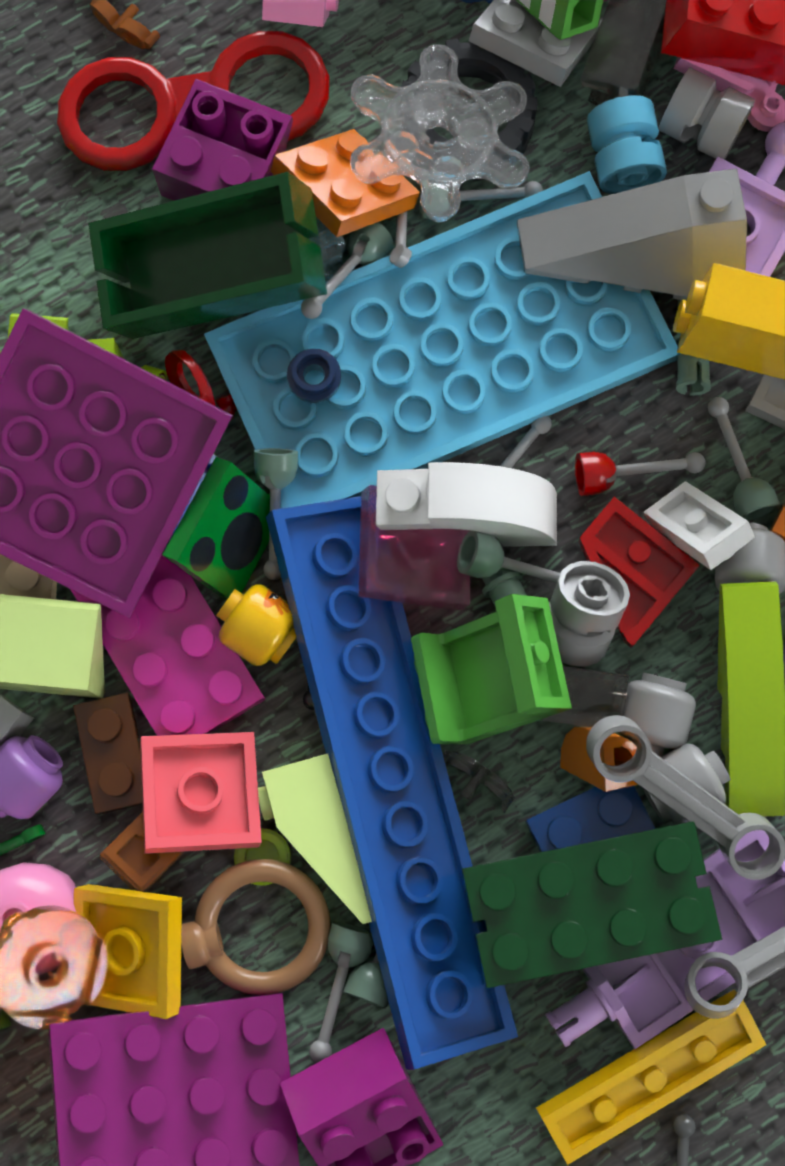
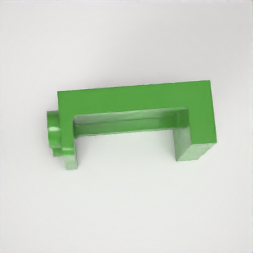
[411,594,572,745]

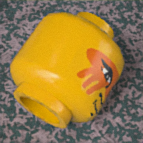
[216,584,296,666]

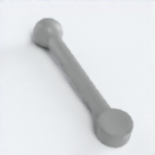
[389,211,412,268]
[500,416,552,468]

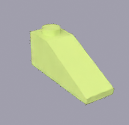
[258,753,372,924]

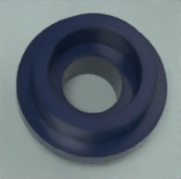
[287,349,341,403]

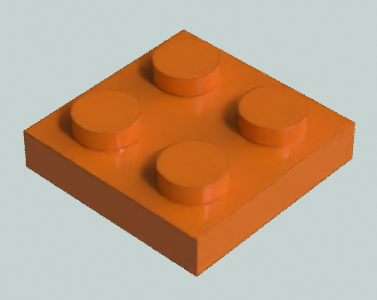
[271,129,420,237]

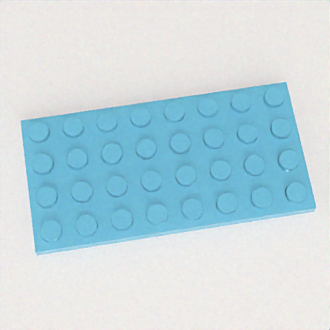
[204,171,681,508]

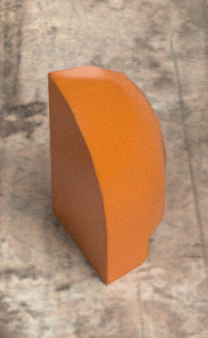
[560,727,638,792]

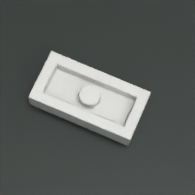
[643,481,755,570]

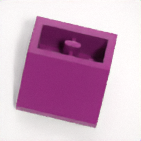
[152,79,293,201]
[280,1027,444,1166]

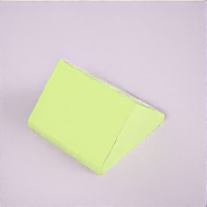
[0,594,105,699]

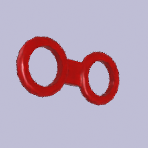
[57,31,330,171]

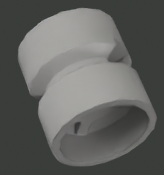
[658,67,756,160]
[549,561,630,667]

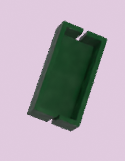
[88,172,327,339]
[461,821,723,988]

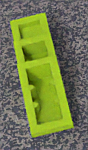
[717,581,785,817]

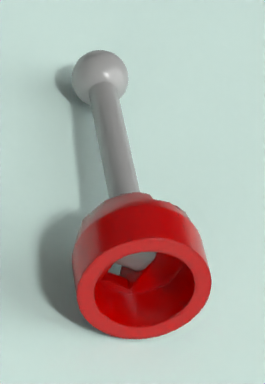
[575,451,706,496]

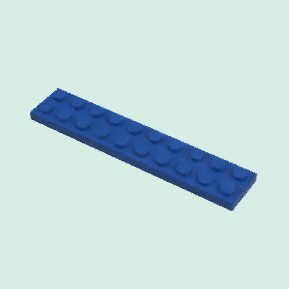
[266,494,518,1070]

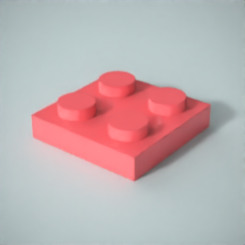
[140,732,262,854]

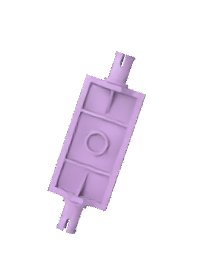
[545,830,785,1049]

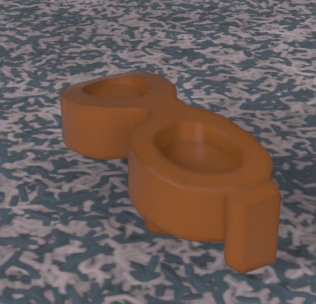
[89,0,160,49]

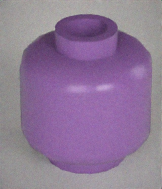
[0,735,63,819]

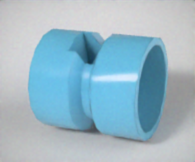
[587,95,667,194]

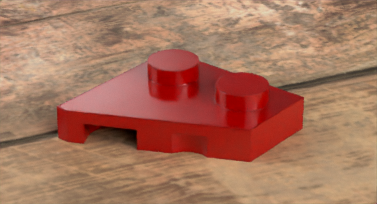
[578,497,700,648]

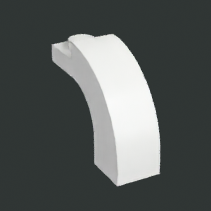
[376,462,557,547]

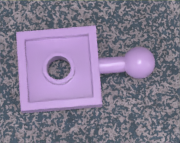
[709,122,785,277]

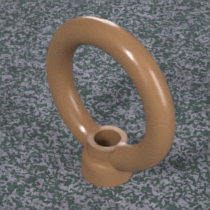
[181,859,331,995]

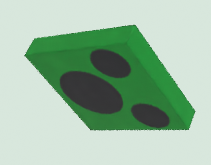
[163,457,270,600]

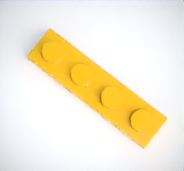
[536,989,766,1165]

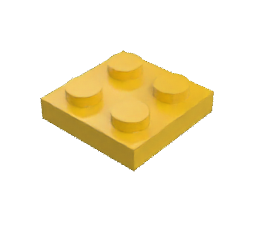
[72,884,182,1019]

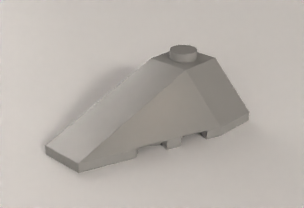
[517,168,747,301]

